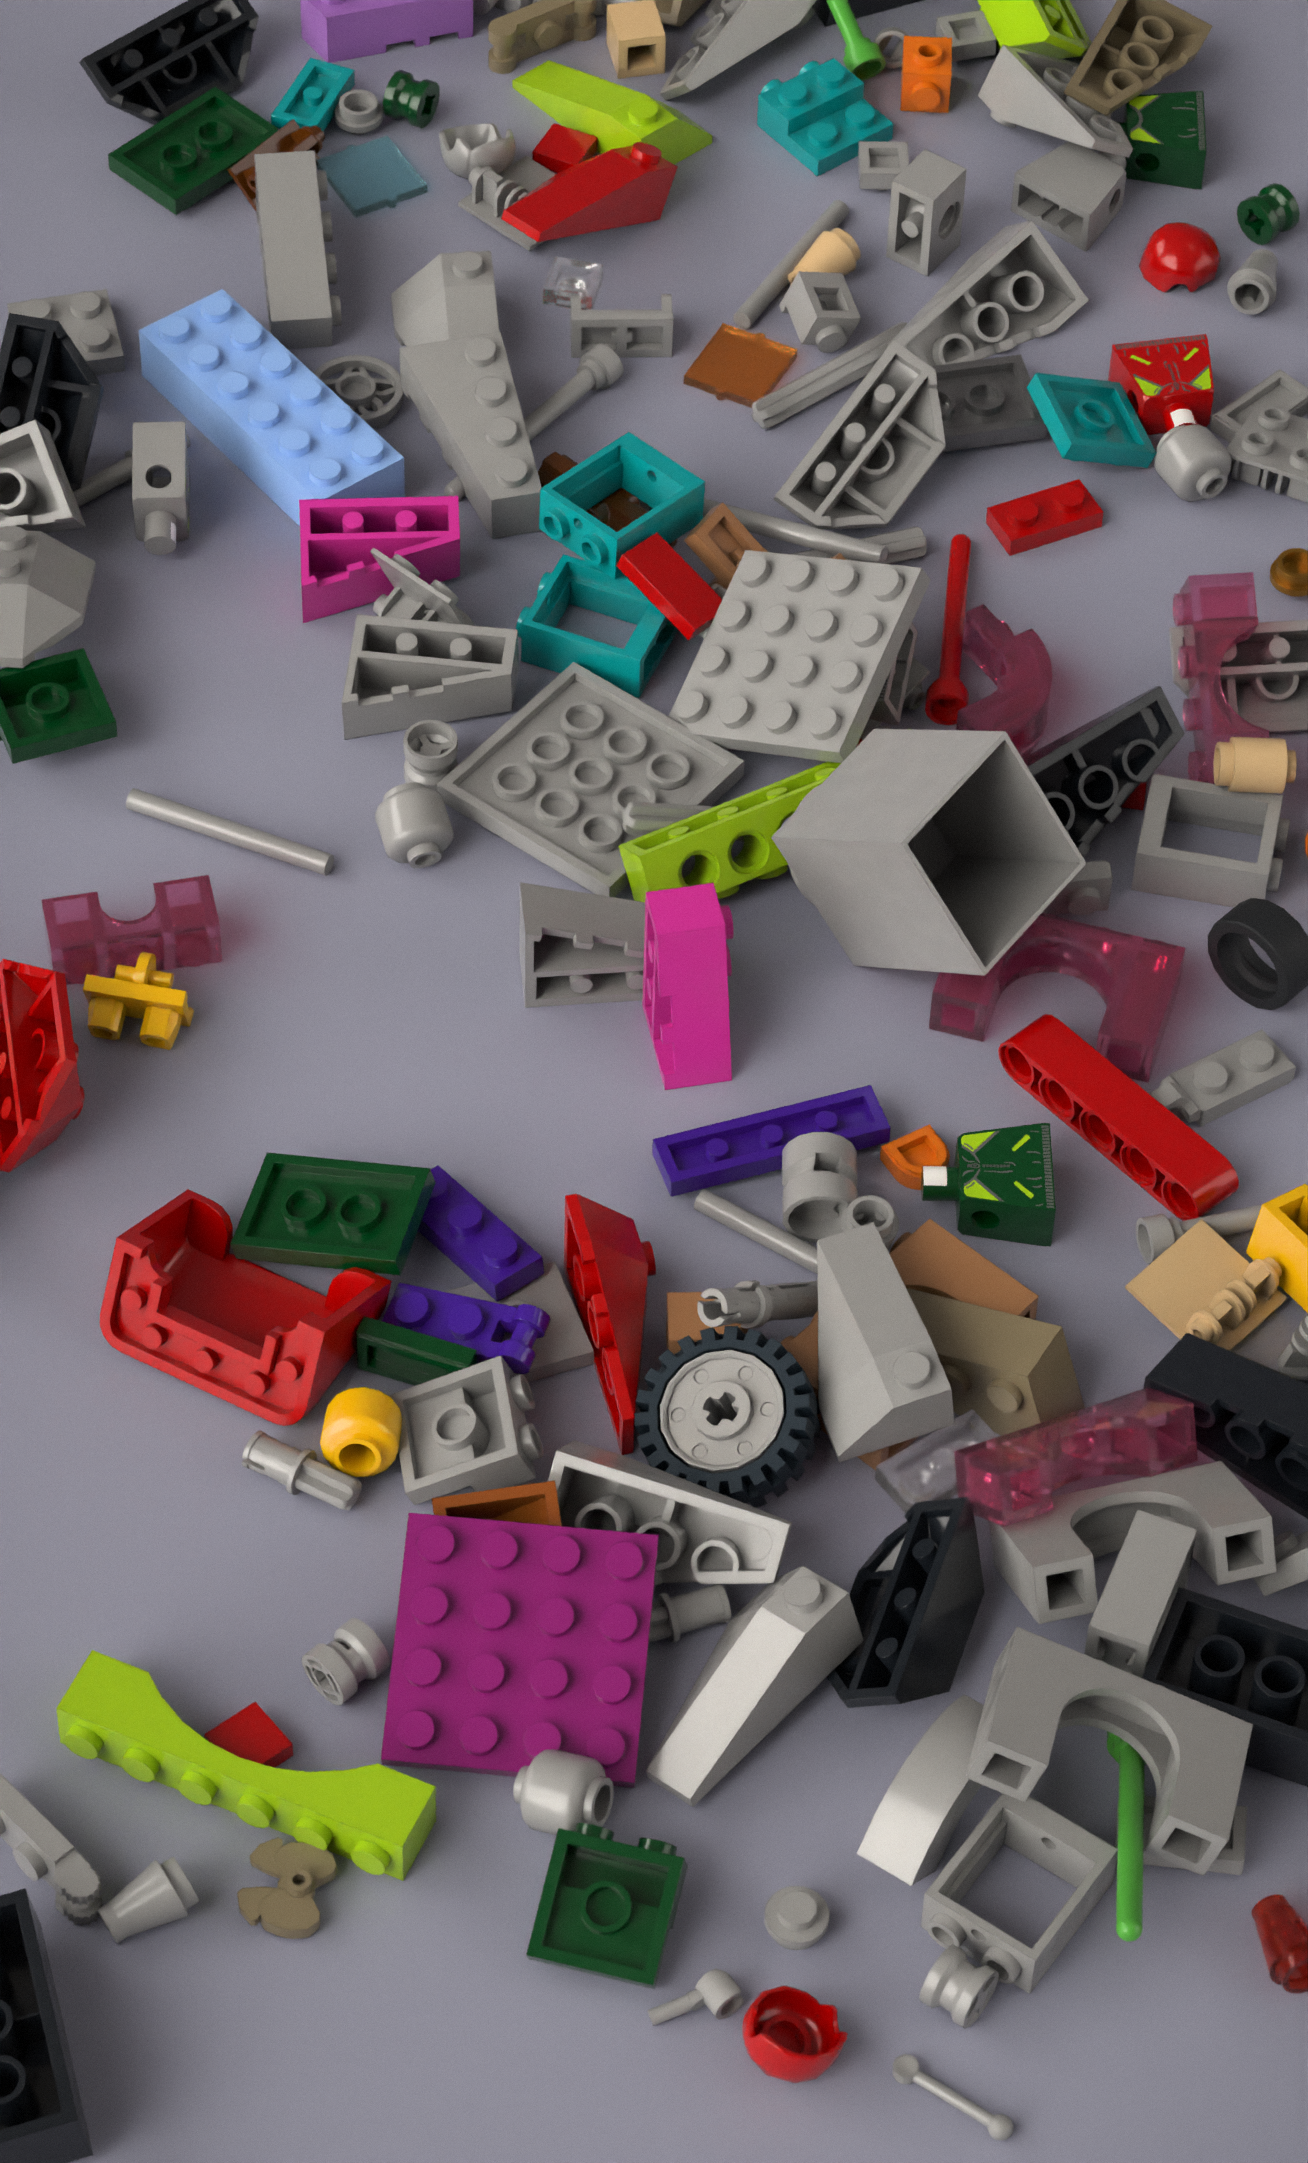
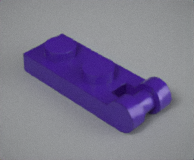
[382,1282,551,1374]

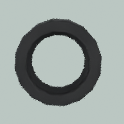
[1208,898,1308,1010]

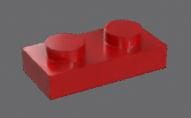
[986,479,1103,556]

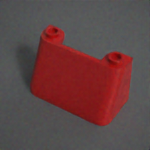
[100,1189,392,1426]

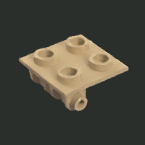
[1125,1219,1288,1351]

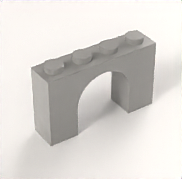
[988,1461,1277,1624]
[965,1627,1253,1876]

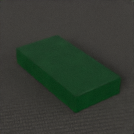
[356,1316,477,1386]

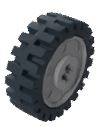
[635,1326,821,1508]

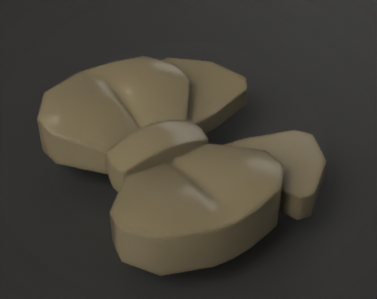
[237,1838,337,1939]

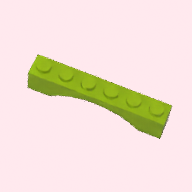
[56,1650,437,1881]

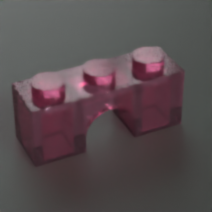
[41,875,222,985]

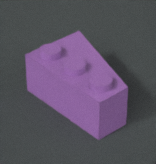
[300,0,473,63]

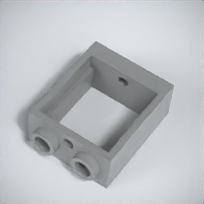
[1131,774,1290,907]
[1084,1510,1197,1678]
[921,1793,1117,1994]

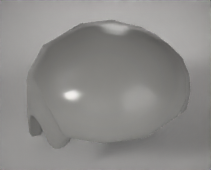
[439,123,516,179]

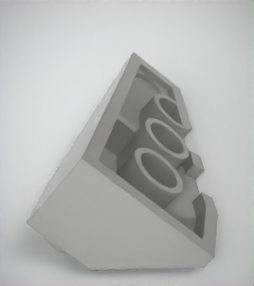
[660,0,816,100]
[817,1222,955,1463]
[548,1440,792,1585]

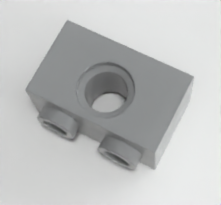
[886,149,967,277]

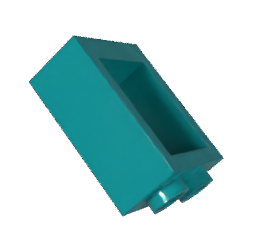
[539,432,705,580]
[516,554,678,698]

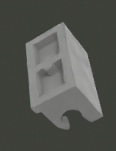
[570,294,673,358]

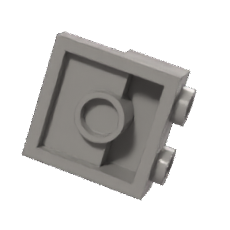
[390,1356,543,1505]

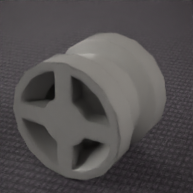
[919,1944,999,2029]

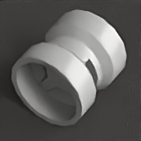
[403,719,458,791]
[302,1618,390,1706]

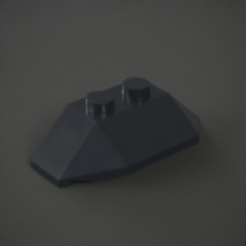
[79,0,259,125]
[0,313,104,492]
[827,1497,985,1708]

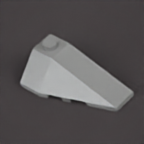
[978,45,1133,158]
[888,220,1089,366]
[391,251,499,347]
[646,1566,864,1807]

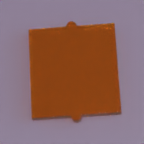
[683,323,798,408]

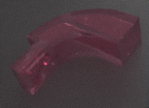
[956,604,1052,758]

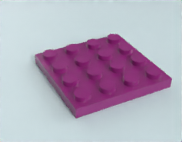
[381,1513,659,1788]

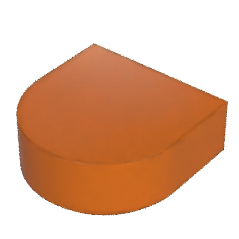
[880,1124,950,1190]

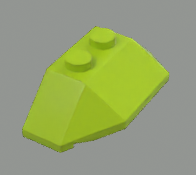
[977,0,1092,59]

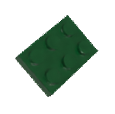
[108,87,279,215]
[230,1152,435,1276]

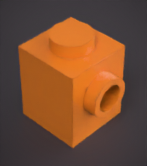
[900,36,952,113]

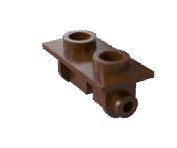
[228,119,325,211]

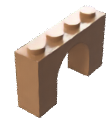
[780,1218,1039,1473]

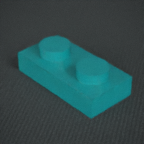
[271,58,355,132]

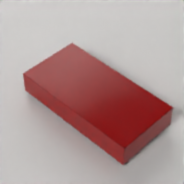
[616,532,723,640]

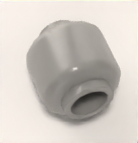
[1155,424,1232,502]
[375,782,454,868]
[513,1749,614,1835]

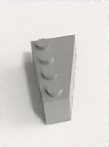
[254,150,341,349]

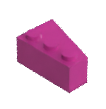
[299,496,460,623]
[642,883,734,1090]

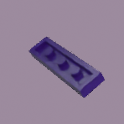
[652,1085,891,1197]

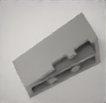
[341,614,519,740]

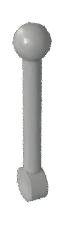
[893,2054,1014,2141]

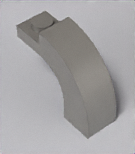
[857,1694,984,1886]

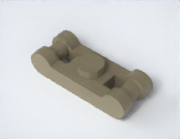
[488,0,597,74]

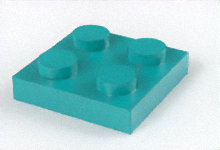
[1027,373,1157,468]

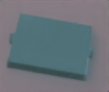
[316,136,427,218]

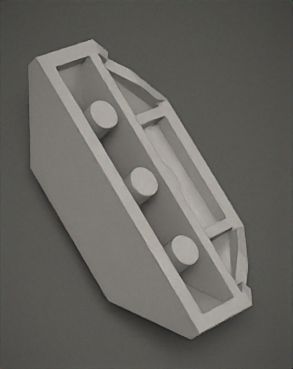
[773,340,946,529]
[0,526,96,668]
[1169,620,1308,736]

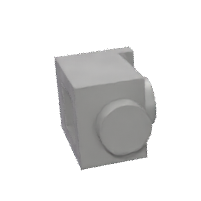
[779,272,861,353]

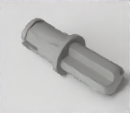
[242,1431,362,1510]
[649,1584,731,1643]

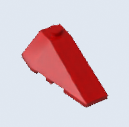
[501,142,678,242]
[564,1193,656,1455]

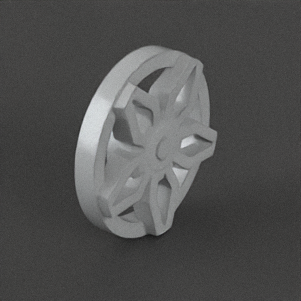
[314,355,404,429]

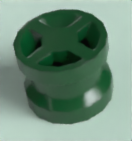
[383,70,440,129]
[1237,183,1300,245]

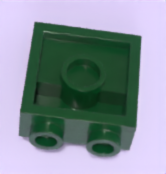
[0,648,118,764]
[526,1823,688,1989]

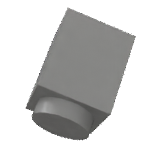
[771,729,1087,976]

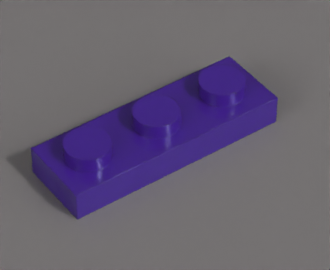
[418,1165,544,1302]

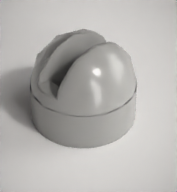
[874,27,908,68]

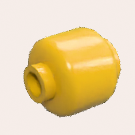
[320,1387,402,1477]

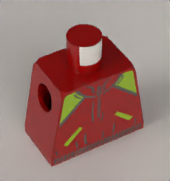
[1108,334,1214,435]

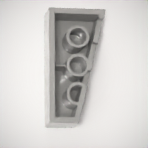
[399,332,542,539]
[0,420,86,533]

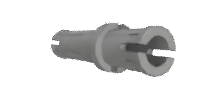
[697,1280,818,1329]

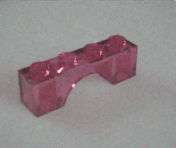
[1173,572,1269,784]
[954,1388,1198,1527]

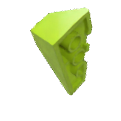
[512,60,713,165]

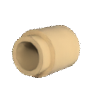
[1213,737,1297,794]

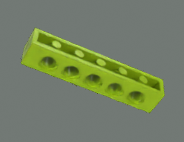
[618,728,910,902]

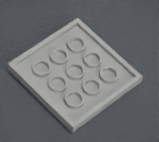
[668,550,931,763]
[437,662,744,897]

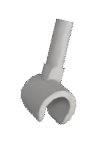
[647,1969,744,2026]

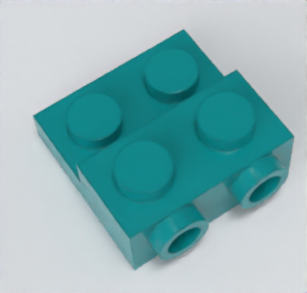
[757,58,894,176]

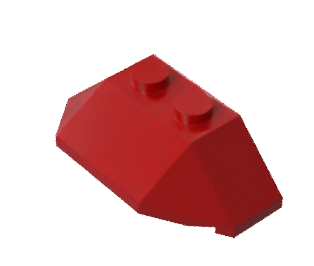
[0,959,85,1173]

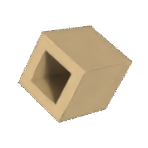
[606,0,666,79]

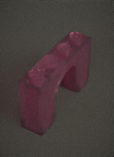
[929,913,1186,1083]

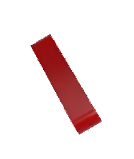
[998,1014,1239,1221]

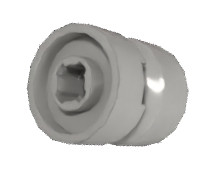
[782,1132,858,1243]

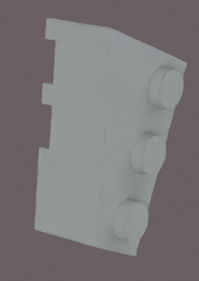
[519,882,645,1008]

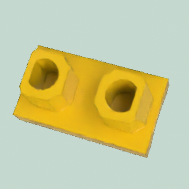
[83,952,194,1050]

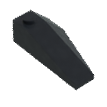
[1022,686,1185,858]

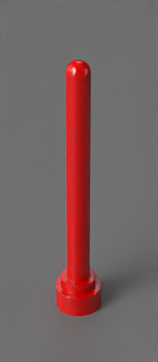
[925,534,971,725]

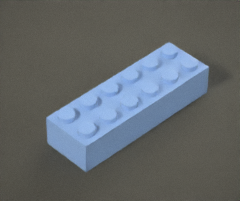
[139,289,405,527]

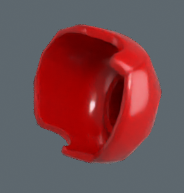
[1139,222,1221,293]
[742,1985,848,2083]

